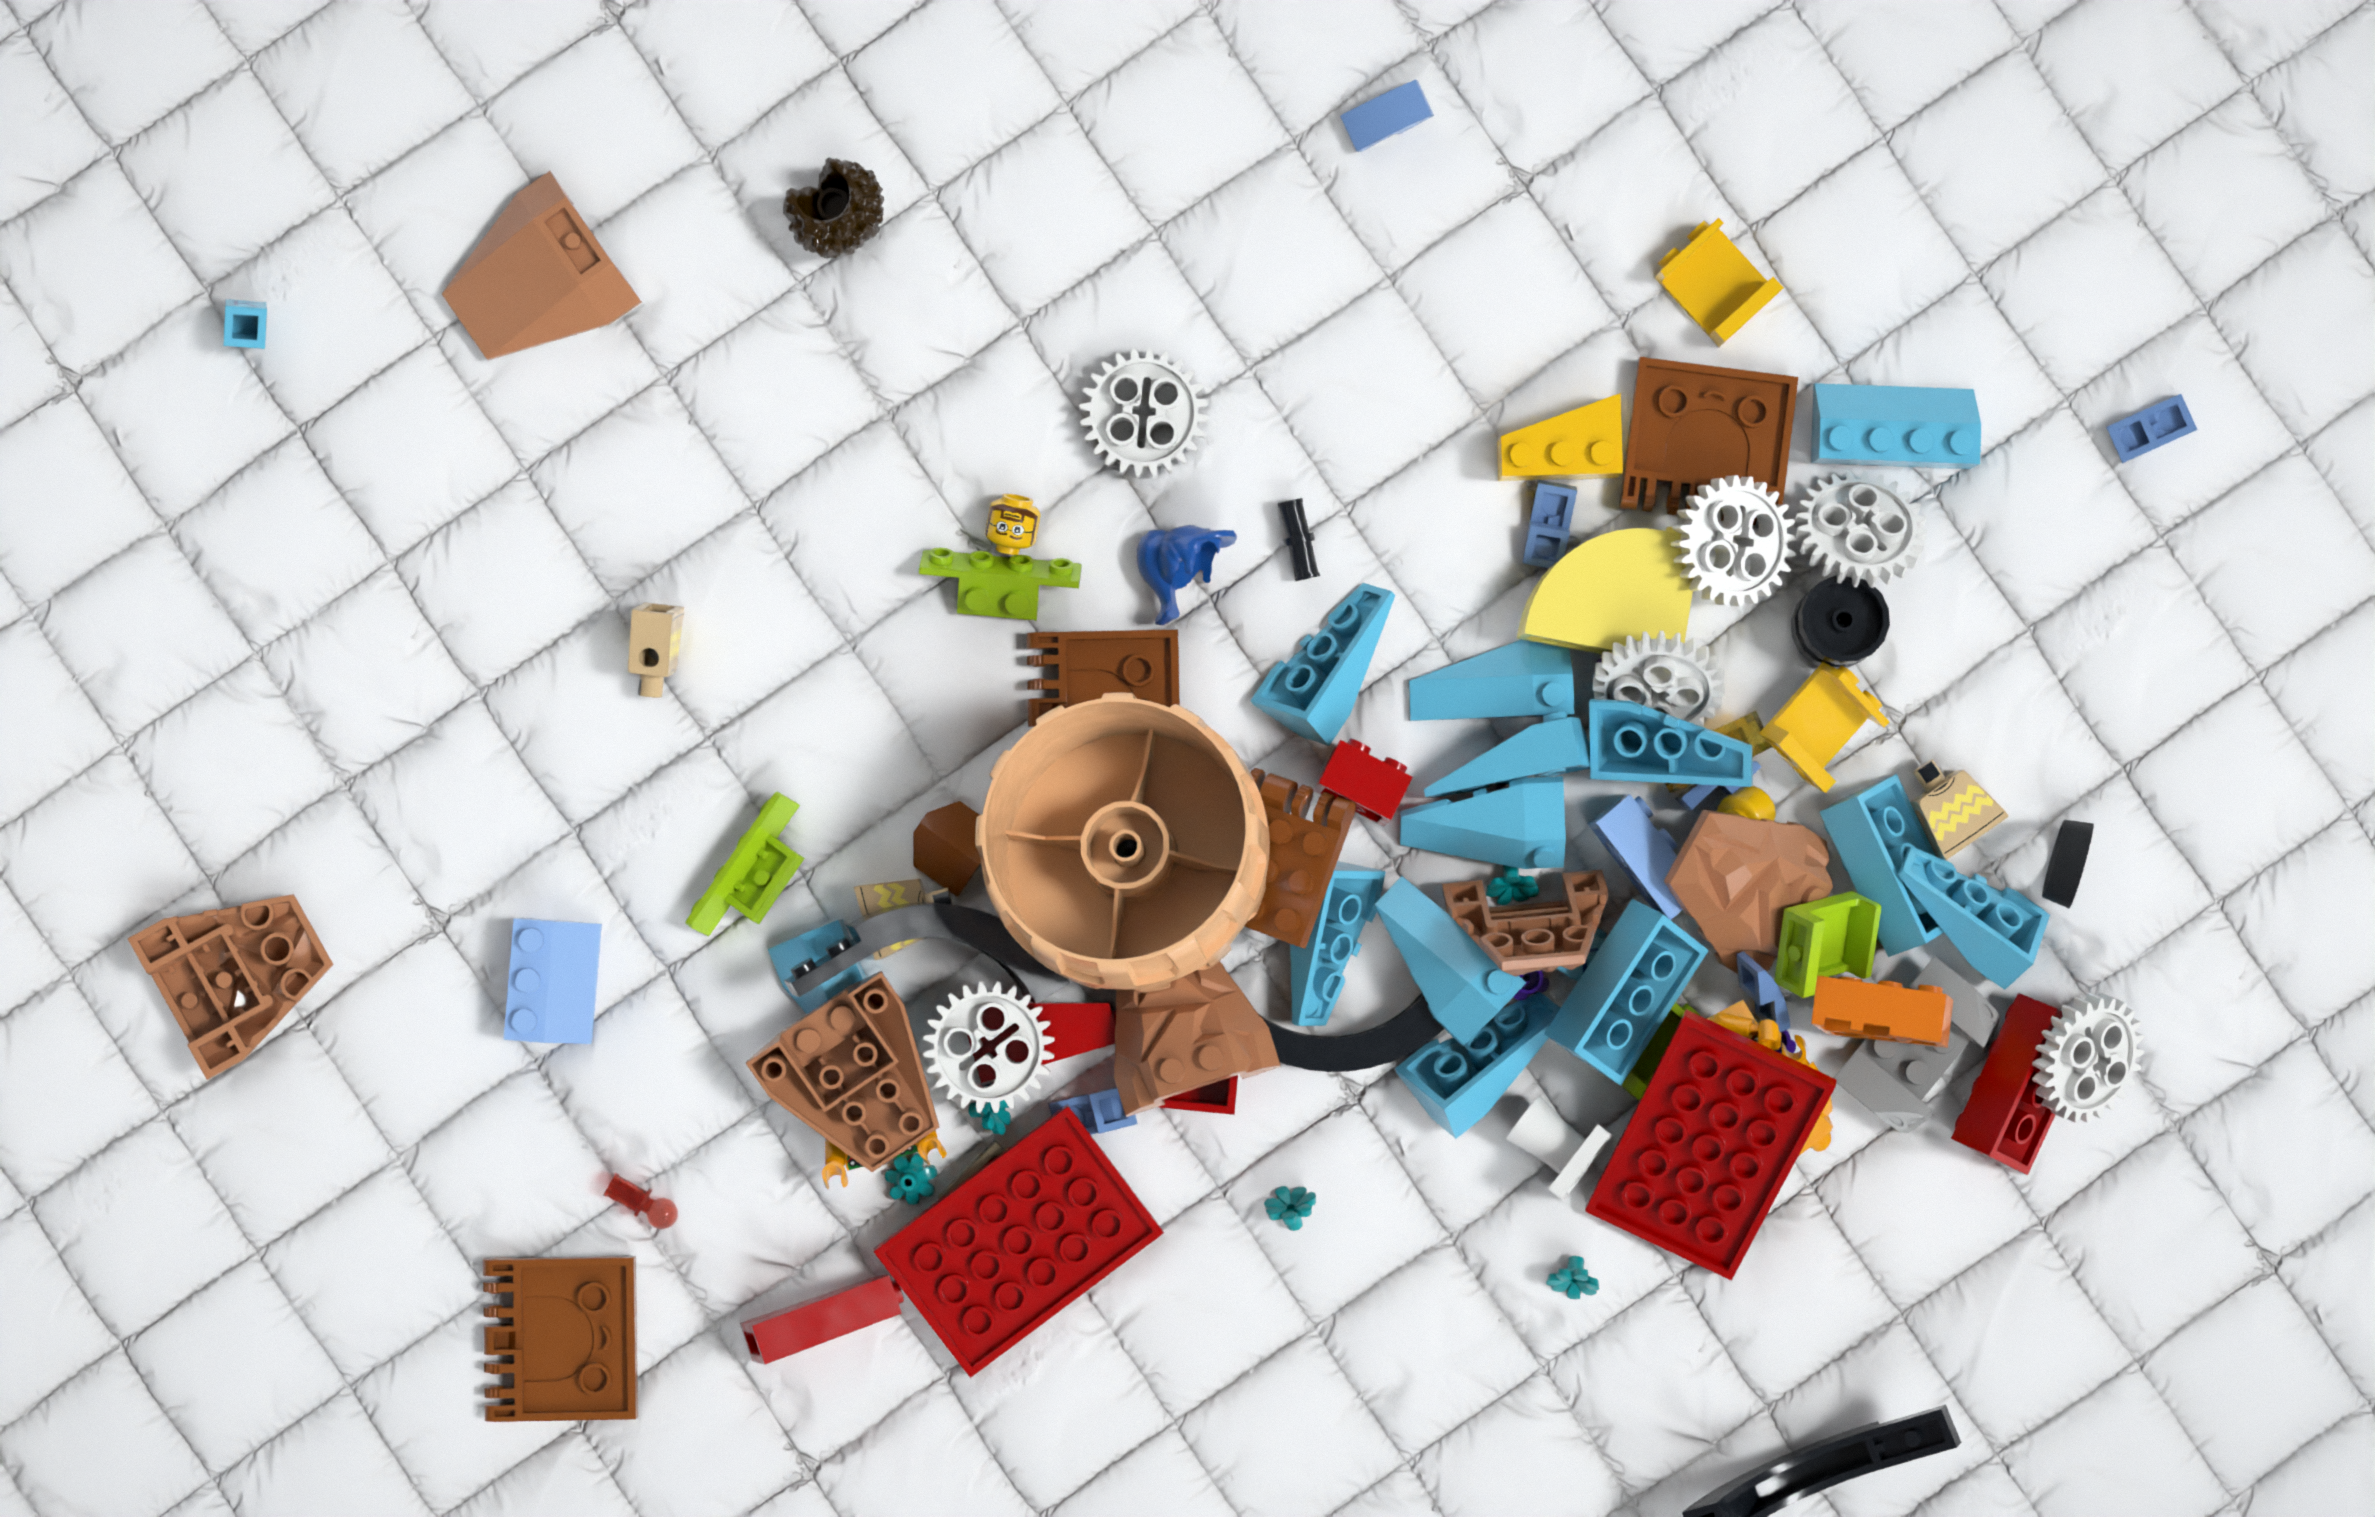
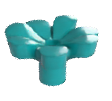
[1486,865,1539,905]
[968,1083,1011,1135]
[885,1153,937,1205]
[1264,1186,1316,1231]
[1546,1256,1599,1300]

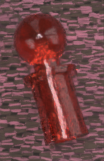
[603,1173,678,1230]

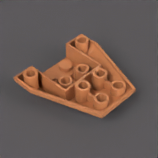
[442,171,642,360]
[746,971,939,1172]

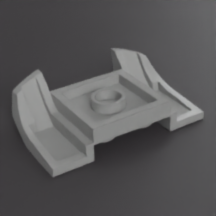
[1834,956,1999,1133]

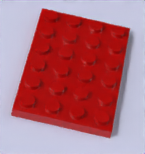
[1585,1009,1837,1281]
[873,1104,1164,1378]

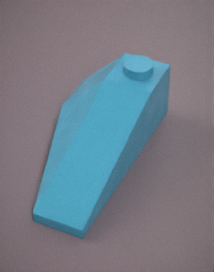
[1250,583,1395,746]
[1409,639,1574,721]
[1589,699,1753,787]
[1424,711,1590,798]
[1400,776,1566,869]
[1290,861,1386,1026]
[768,919,866,1014]
[1395,992,1561,1139]

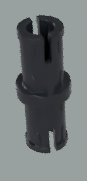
[1278,498,1320,582]

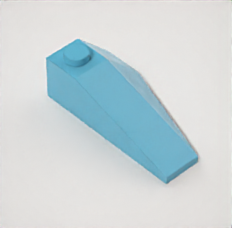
[1898,846,2050,990]
[1374,876,1526,1046]

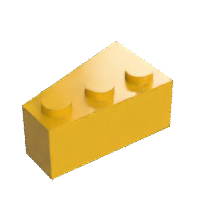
[1497,393,1623,481]

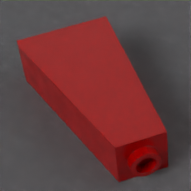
[967,1002,1116,1083]
[740,1274,904,1365]

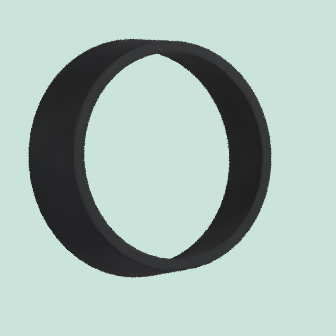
[2042,820,2094,909]

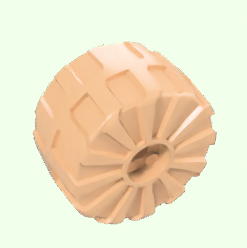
[975,692,1270,993]

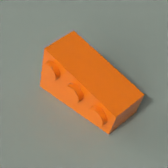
[1811,975,1953,1048]

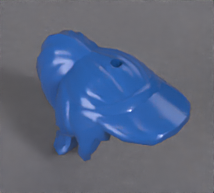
[1137,525,1237,626]

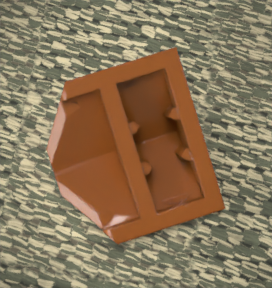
[913,801,981,897]

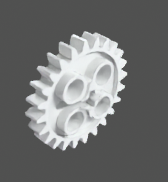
[1079,348,1209,479]
[1794,470,1928,588]
[1671,475,1796,606]
[1592,631,1725,727]
[923,981,1055,1113]
[2032,993,2144,1123]

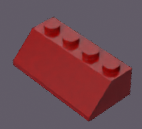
[1951,993,2063,1175]

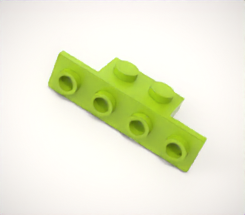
[919,547,1082,621]
[685,791,805,936]

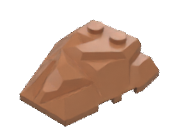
[1664,810,1833,974]
[1442,869,1608,977]
[127,894,334,1080]
[1114,961,1281,1117]

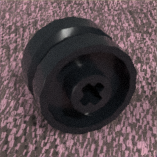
[1791,575,1890,669]

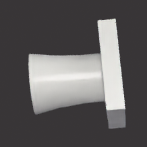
[1506,1096,1613,1200]

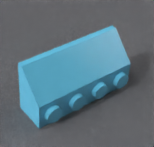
[1811,383,1981,469]
[1820,774,1943,957]
[1544,899,1709,1086]

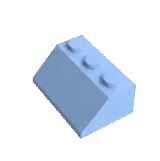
[1587,794,1683,920]
[503,918,602,1044]

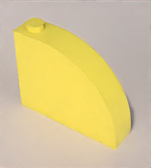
[1517,527,1694,655]

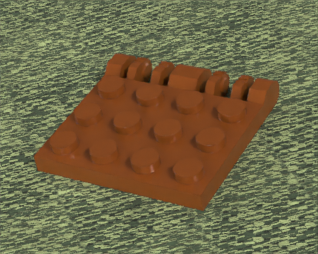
[1619,357,1799,525]
[1026,629,1180,727]
[1244,768,1356,949]
[483,1256,638,1422]

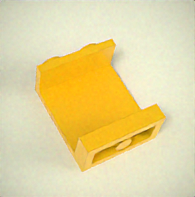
[1655,217,1784,347]
[1759,662,1890,793]

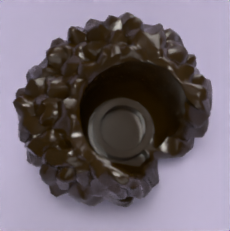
[783,158,885,258]

